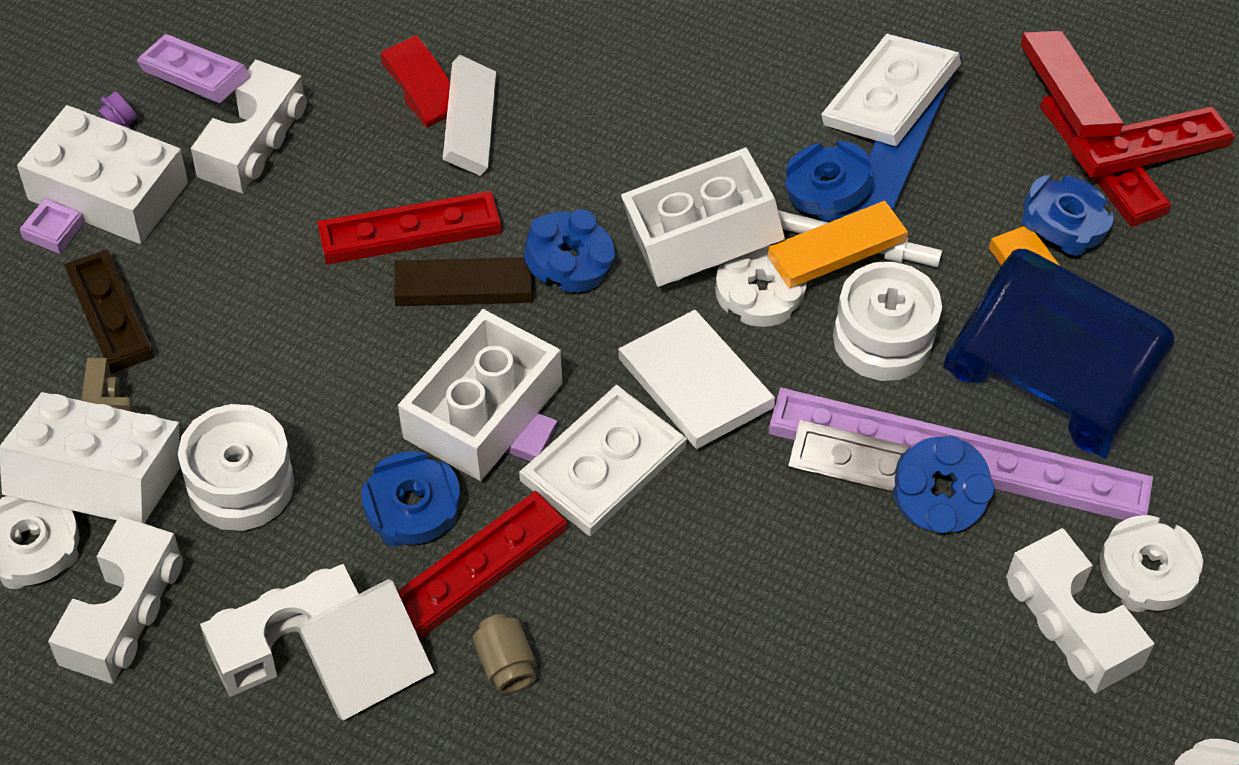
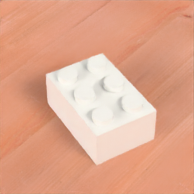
[17,105,188,245]
[621,147,785,287]
[398,309,562,482]
[0,392,180,523]

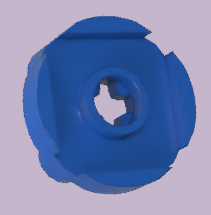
[785,141,875,221]
[1022,175,1114,256]
[523,209,615,292]
[893,436,994,533]
[362,451,460,546]

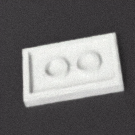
[821,34,961,146]
[618,310,775,449]
[519,385,687,537]

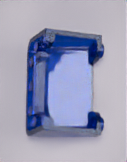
[943,248,1175,460]

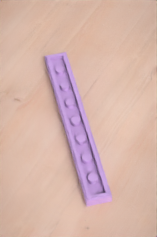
[768,387,1153,520]

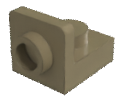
[81,358,134,412]

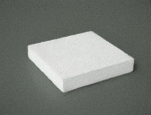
[296,579,434,721]

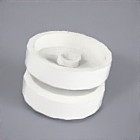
[833,262,942,381]
[178,404,295,531]

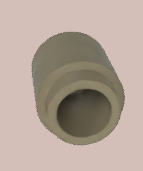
[472,614,537,695]

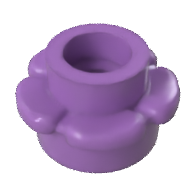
[98,91,138,129]

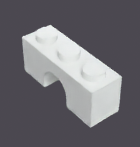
[191,59,307,194]
[48,516,183,684]
[1006,528,1154,694]
[200,564,358,697]

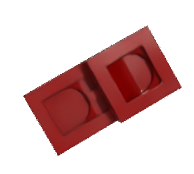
[380,35,450,128]

